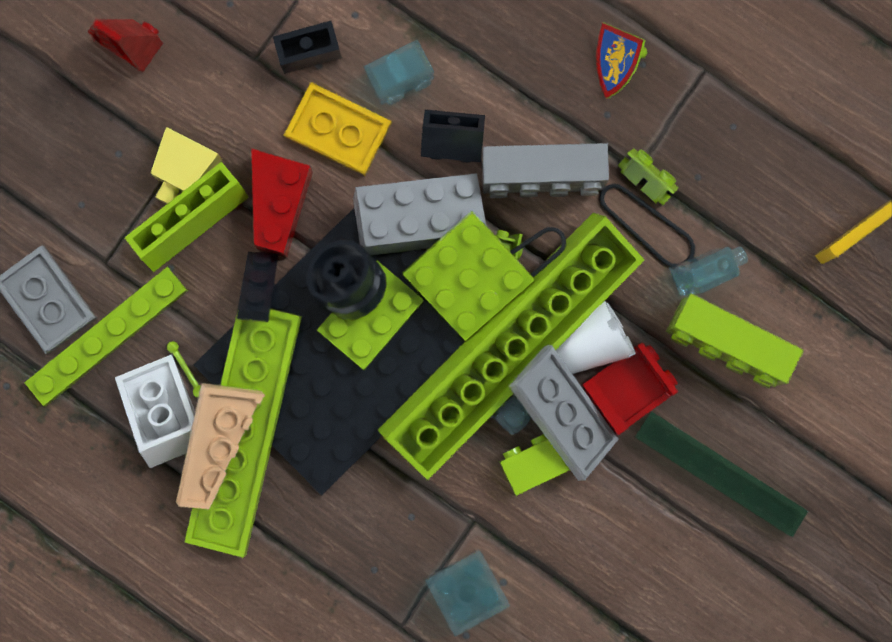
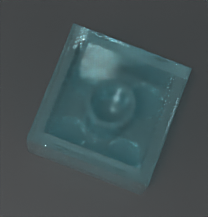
[425,548,510,636]

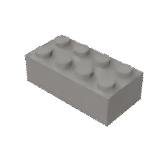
[482,143,609,198]
[353,173,486,256]

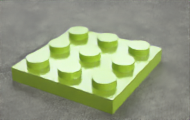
[403,210,534,341]

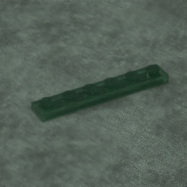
[634,411,808,537]

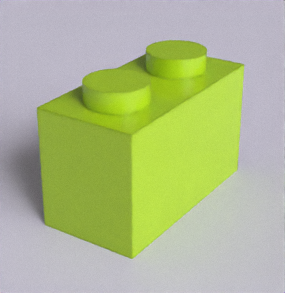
[499,434,570,496]

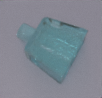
[669,246,748,296]

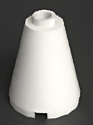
[556,301,636,374]

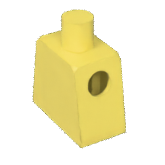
[151,127,222,204]

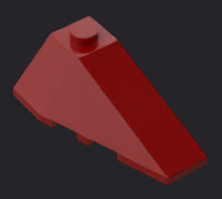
[87,19,163,72]

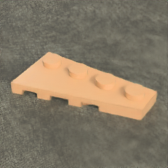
[176,383,265,509]

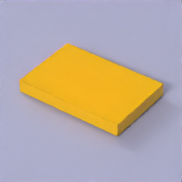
[284,82,392,176]
[815,199,892,264]

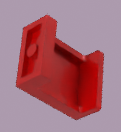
[581,342,678,436]

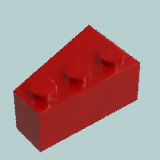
[251,149,313,258]

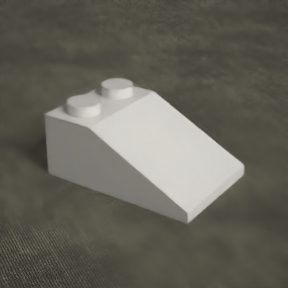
[115,354,195,468]

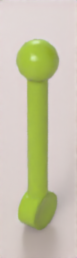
[167,341,201,397]

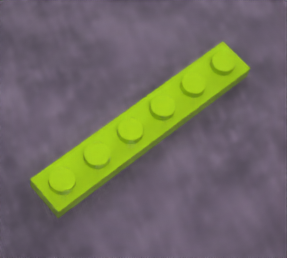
[24,267,188,406]

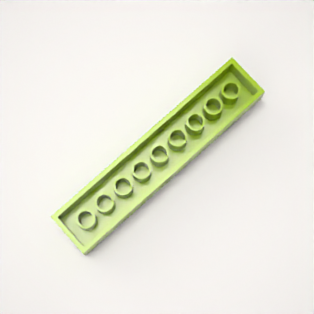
[378,213,644,480]

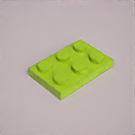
[317,260,424,370]

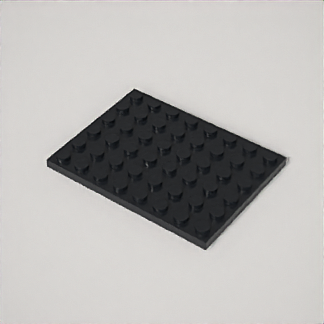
[194,208,465,496]

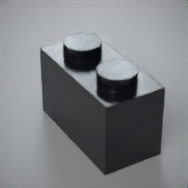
[272,20,342,74]
[420,109,485,163]

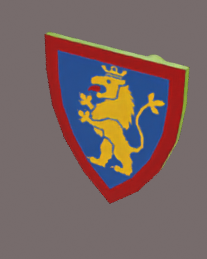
[596,22,647,99]

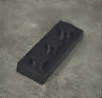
[237,252,278,322]

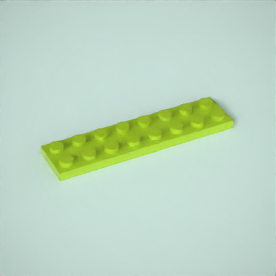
[184,309,302,558]

